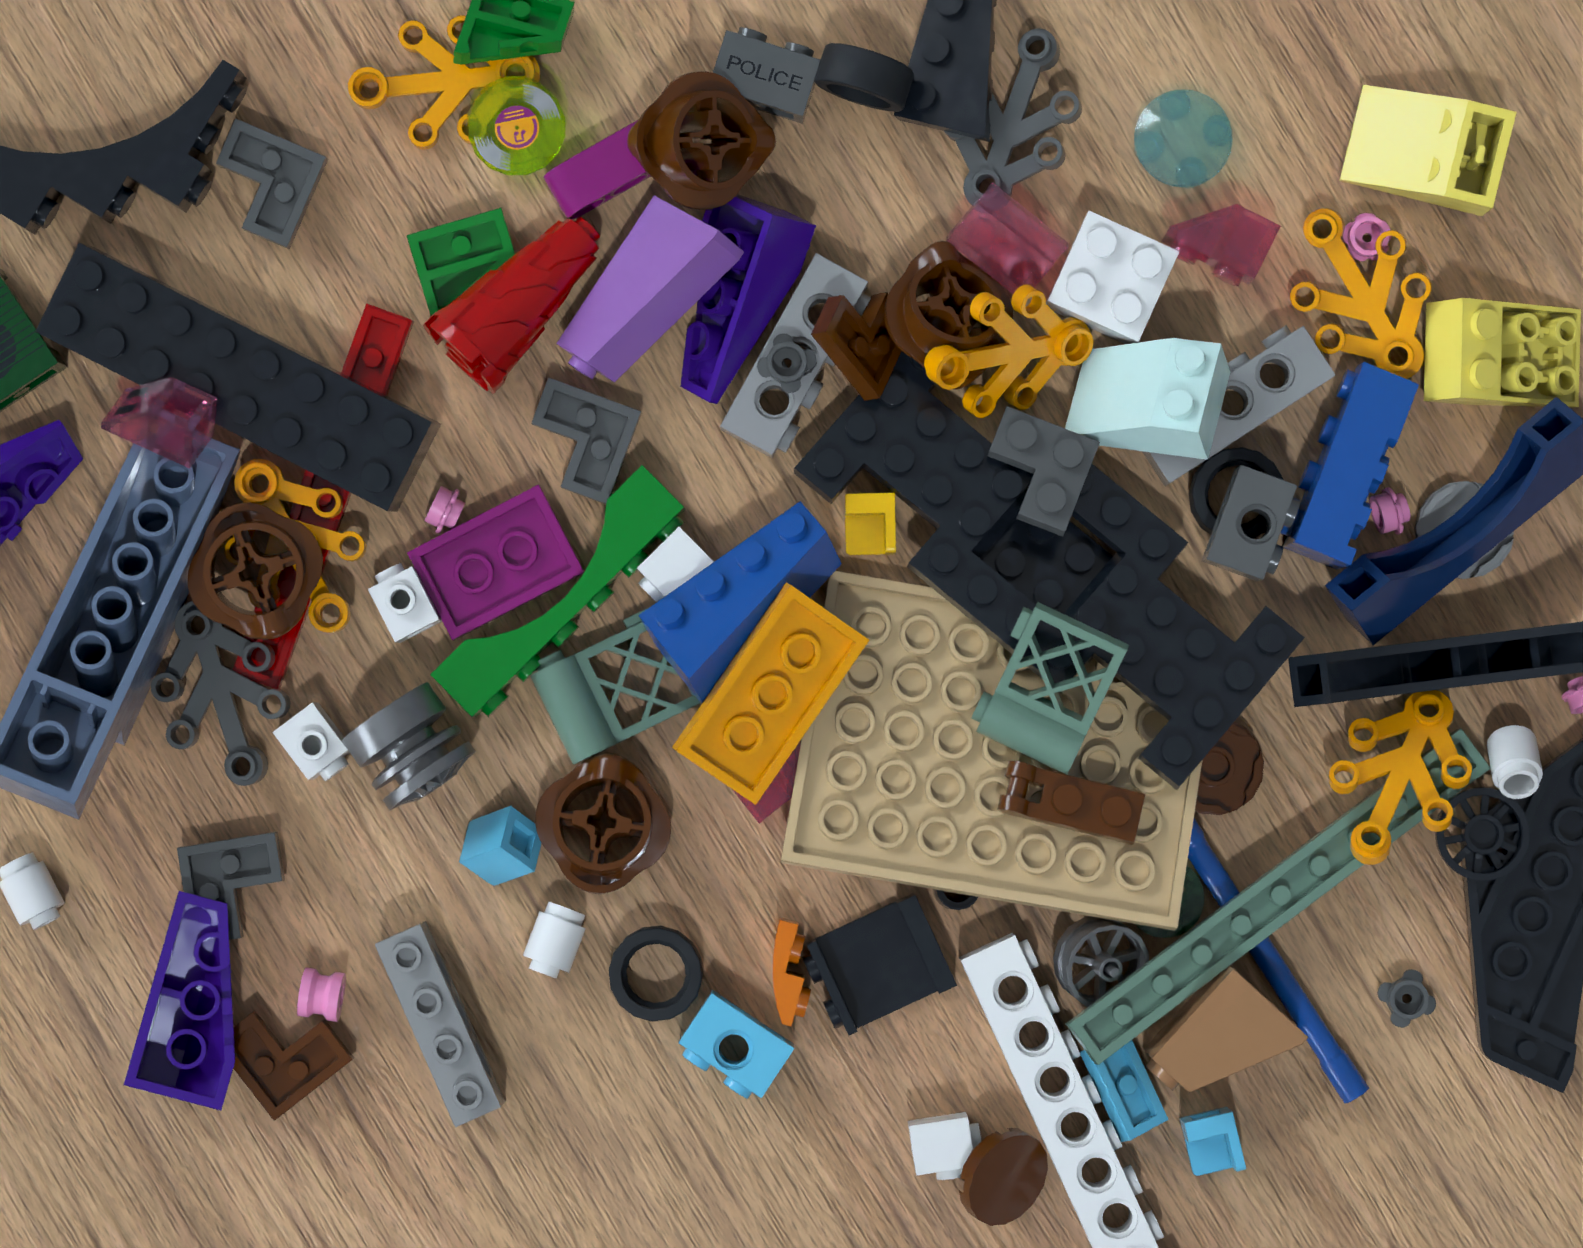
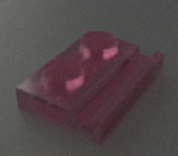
[946,182,1068,294]

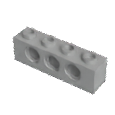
[720,253,871,458]
[1142,325,1336,486]
[375,921,505,1127]

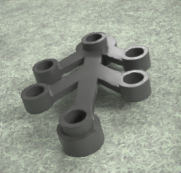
[944,28,1082,212]
[151,601,290,786]

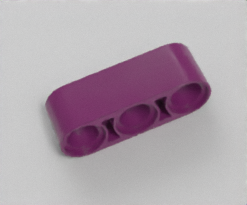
[543,120,651,220]

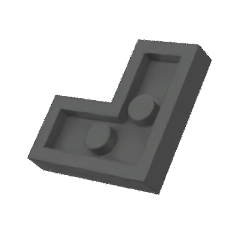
[216,118,328,250]
[531,377,642,504]
[988,406,1100,537]
[177,832,285,940]

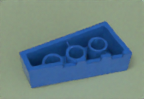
[1280,362,1419,570]
[638,501,842,704]

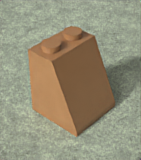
[1143,966,1308,1093]

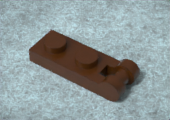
[997,761,1145,845]

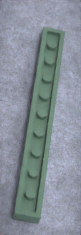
[1066,728,1490,1065]

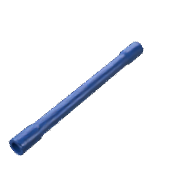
[1188,818,1369,1104]

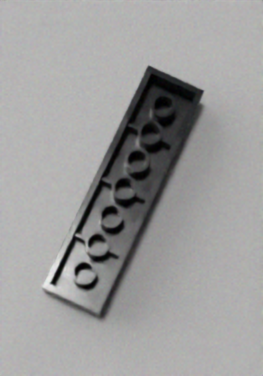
[35,243,441,512]

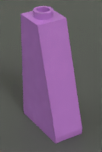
[556,195,744,382]

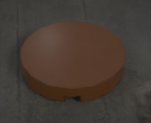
[1195,722,1264,815]
[959,1128,1048,1226]

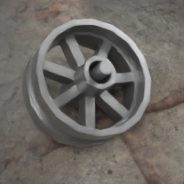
[1053,916,1149,1007]

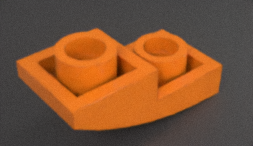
[773,917,811,1026]

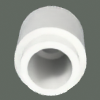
[1487,725,1543,799]
[0,852,65,930]
[523,901,586,979]

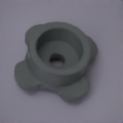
[757,334,816,393]
[1377,969,1436,1028]

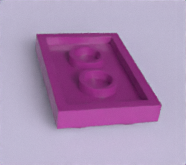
[407,484,584,641]

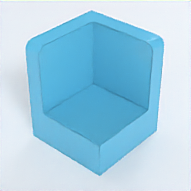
[459,806,541,886]
[1179,1107,1246,1176]

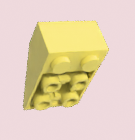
[1339,85,1517,216]
[1424,298,1581,408]

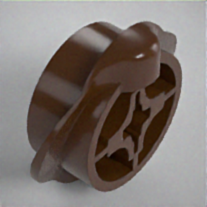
[627,71,776,210]
[884,241,1013,390]
[188,503,323,640]
[535,753,671,894]

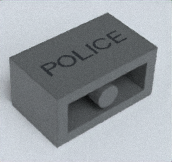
[713,27,821,124]

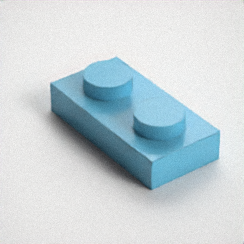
[1080,1040,1169,1142]

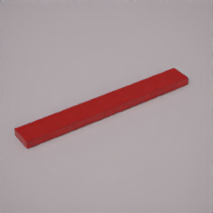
[233,303,414,689]

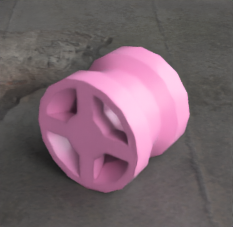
[297,967,346,1022]

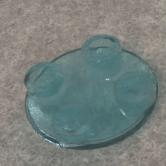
[1134,89,1233,188]

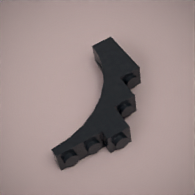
[0,60,247,235]
[1288,621,1583,707]

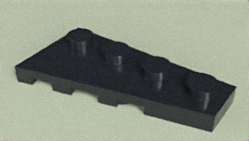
[894,0,997,142]

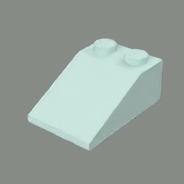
[1065,338,1230,460]

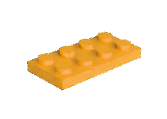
[672,582,869,805]

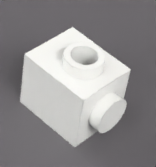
[637,527,714,602]
[368,563,442,643]
[272,702,350,782]
[907,1112,981,1180]

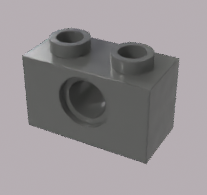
[1202,465,1301,581]

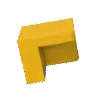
[845,493,896,555]

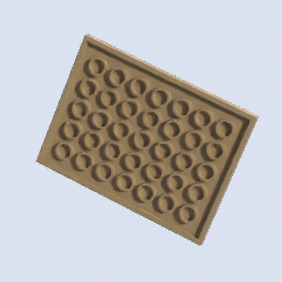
[781,571,1202,931]

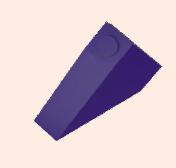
[680,194,816,404]
[0,420,83,546]
[124,891,235,1111]

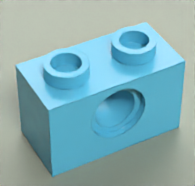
[678,990,795,1099]

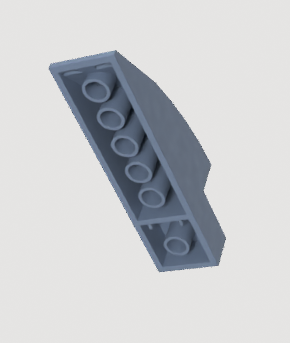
[0,413,240,820]

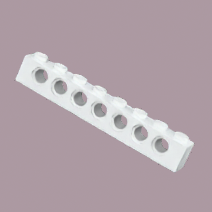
[959,933,1164,1248]

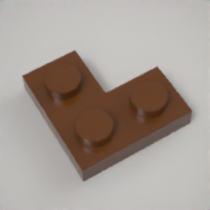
[811,292,901,401]
[233,1011,354,1121]

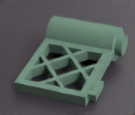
[971,602,1129,775]
[530,608,700,765]

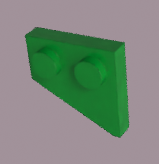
[453,0,575,65]
[406,207,515,316]

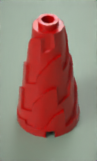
[423,217,600,394]

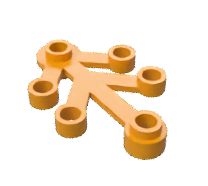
[348,15,541,150]
[1290,208,1432,379]
[924,284,1093,418]
[224,459,367,633]
[1329,690,1472,865]

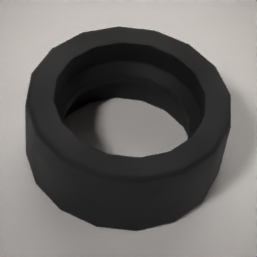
[814,43,915,112]
[1188,447,1284,539]
[609,925,703,1022]

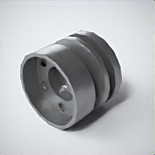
[342,682,476,810]

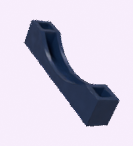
[1325,397,1583,645]

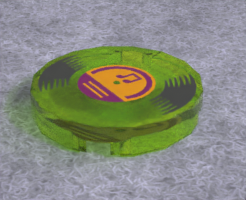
[467,76,565,175]

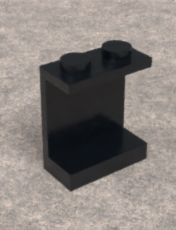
[802,893,957,1036]

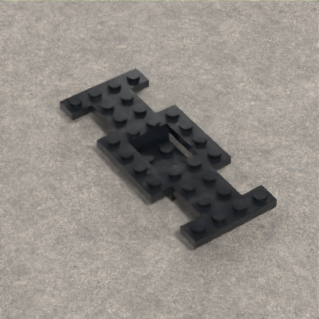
[794,351,1305,790]

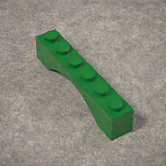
[430,465,685,717]

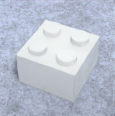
[1046,211,1179,344]

